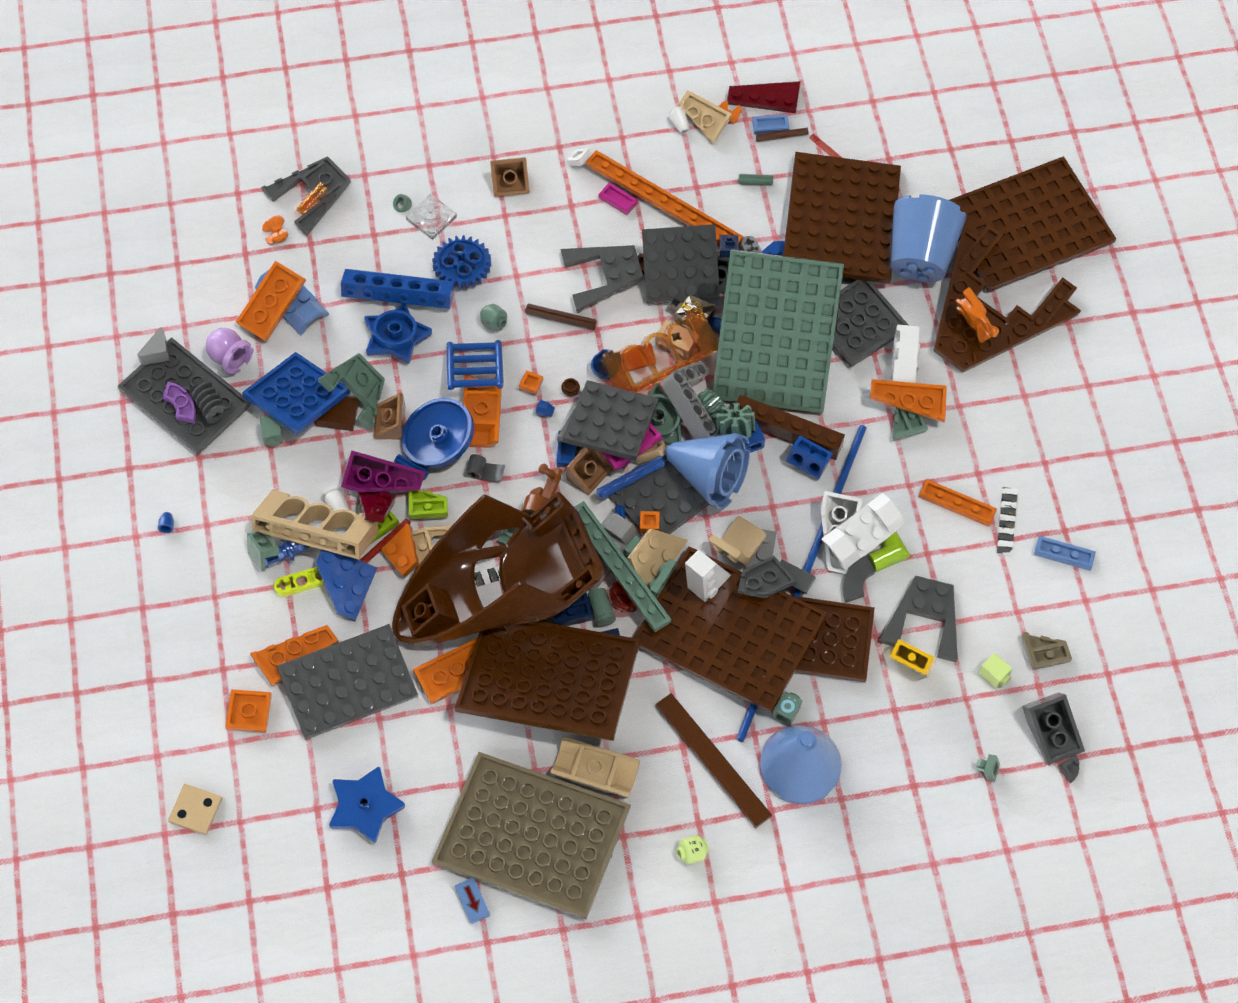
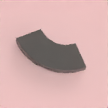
[843,555,875,602]

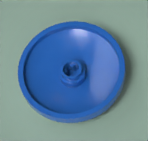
[402,398,474,469]

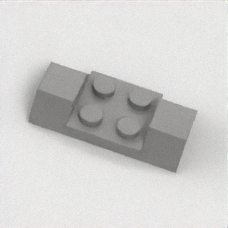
[589,513,641,591]

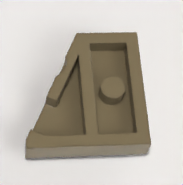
[1021,632,1072,670]

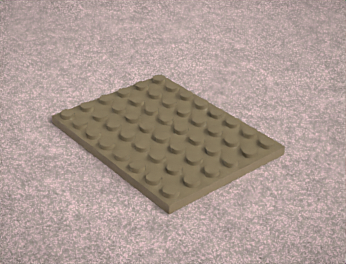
[432,752,631,920]

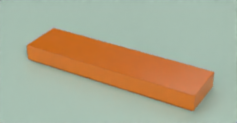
[918,479,997,527]

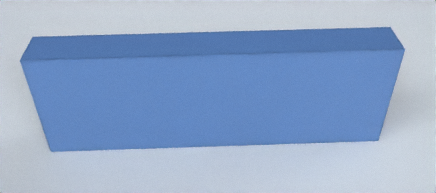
[1034,536,1096,571]

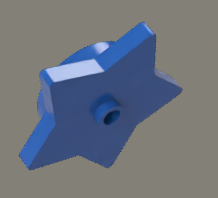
[364,304,432,363]
[329,767,405,843]

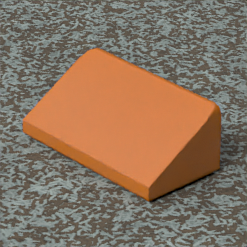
[616,342,656,373]

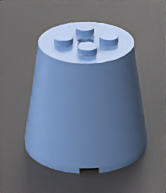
[891,194,966,283]

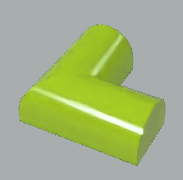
[867,531,910,572]

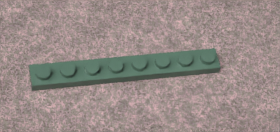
[574,501,671,632]

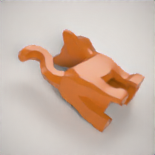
[956,287,1000,343]

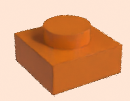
[519,370,543,395]
[640,511,660,532]

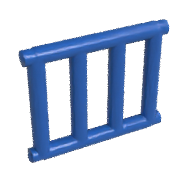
[446,340,504,390]

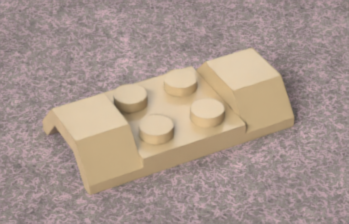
[550,736,640,798]

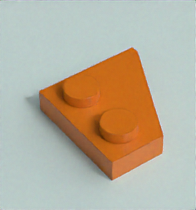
[381,524,419,577]

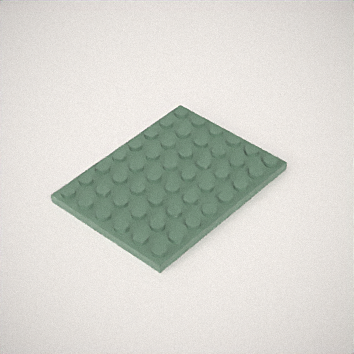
[713,250,844,413]

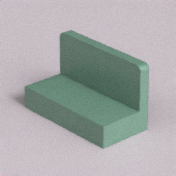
[247,532,279,572]

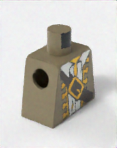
[669,295,716,336]

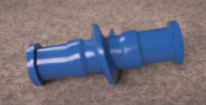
[265,540,311,569]

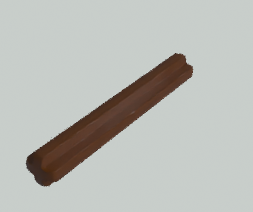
[525,304,597,330]

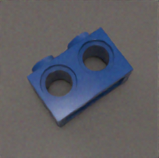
[786,435,833,479]

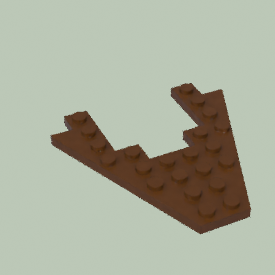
[933,225,1081,372]

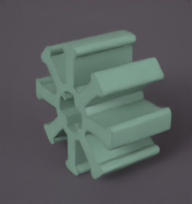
[716,403,756,438]

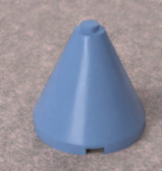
[665,433,750,509]
[760,725,842,804]

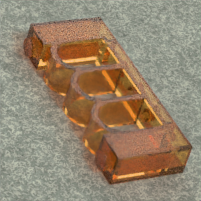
[599,307,719,393]

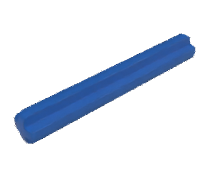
[597,456,665,499]

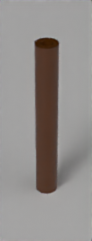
[756,127,809,142]

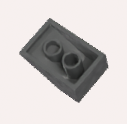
[1022,692,1085,765]

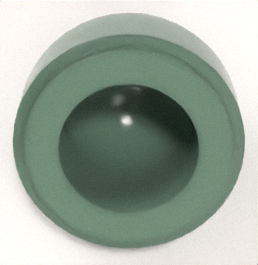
[393,194,412,212]

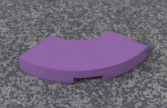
[163,381,196,424]

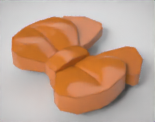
[262,215,288,245]

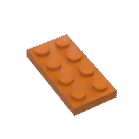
[235,261,306,342]
[413,637,478,705]

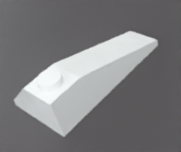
[821,491,862,574]

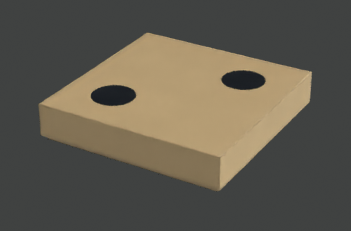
[168,784,223,835]

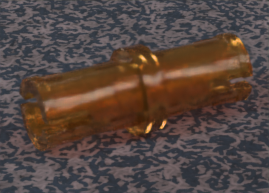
[296,182,328,215]

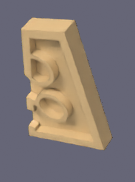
[678,90,732,145]

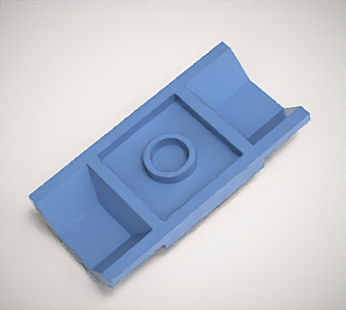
[255,270,329,336]

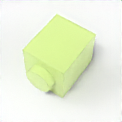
[979,653,1013,689]

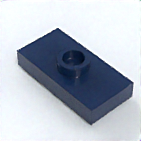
[720,235,739,257]

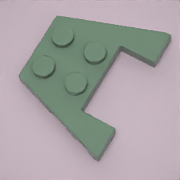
[317,353,385,431]

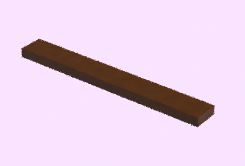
[655,693,772,829]

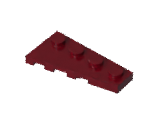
[727,81,801,113]

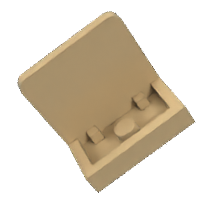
[709,516,766,566]

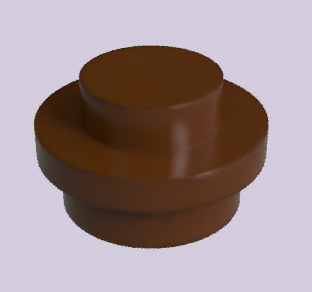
[561,378,580,396]

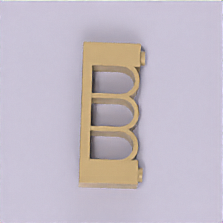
[251,489,378,559]

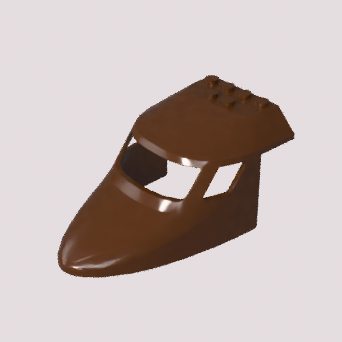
[392,492,605,645]

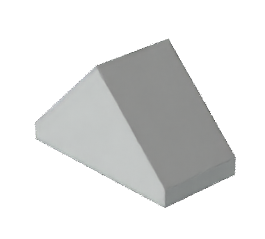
[137,327,170,365]

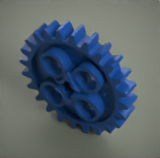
[432,235,492,290]

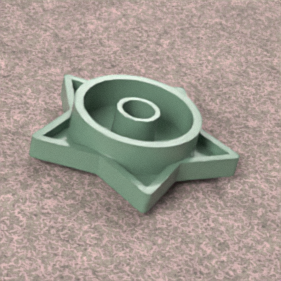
[648,383,683,445]

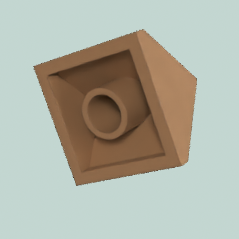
[490,157,530,197]
[374,392,405,440]
[566,448,613,495]

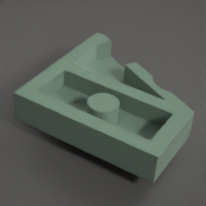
[892,407,928,441]

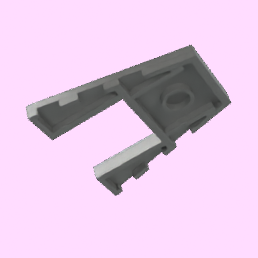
[261,156,351,236]
[560,245,644,314]
[879,576,958,662]

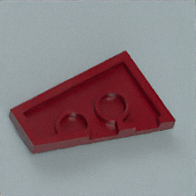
[358,492,396,523]

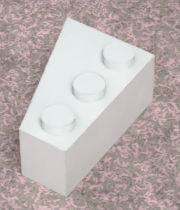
[891,325,920,383]
[685,550,731,602]

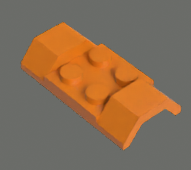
[463,375,502,448]

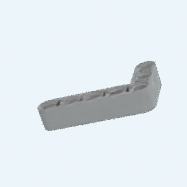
[662,361,721,439]

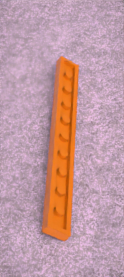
[586,150,744,245]

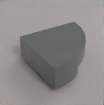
[1059,755,1079,784]

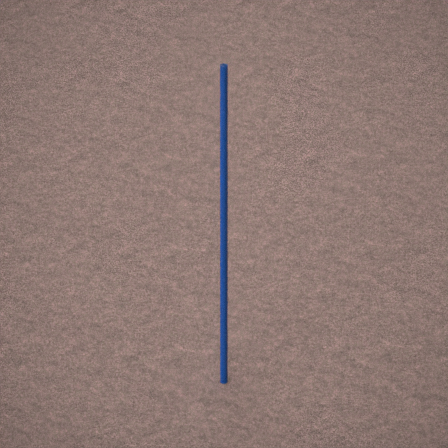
[736,425,867,742]

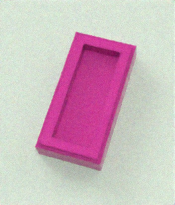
[598,182,638,215]

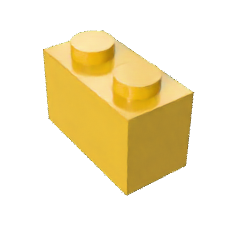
[890,639,936,677]

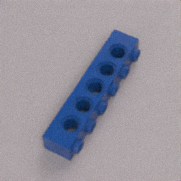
[341,269,454,309]

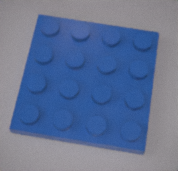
[242,352,350,435]

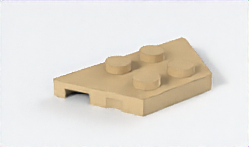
[627,529,688,588]

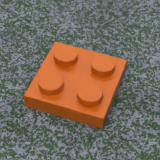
[225,689,272,733]

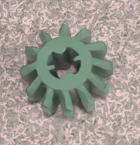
[698,389,726,421]

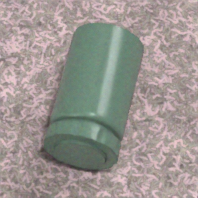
[588,588,616,626]

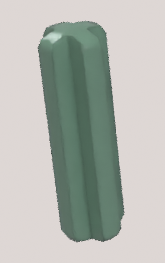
[738,174,773,185]

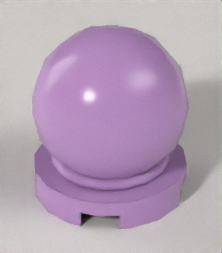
[206,328,254,374]

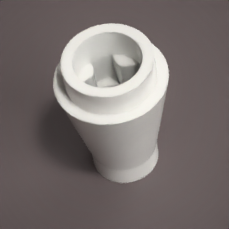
[669,107,690,134]

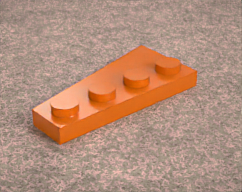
[870,379,947,423]
[250,625,339,687]

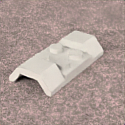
[821,493,905,570]

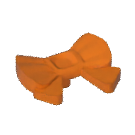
[719,101,742,124]

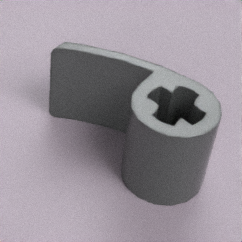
[465,454,505,482]

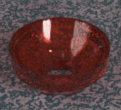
[609,581,638,613]

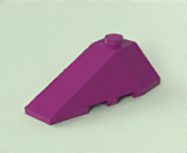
[341,450,425,492]

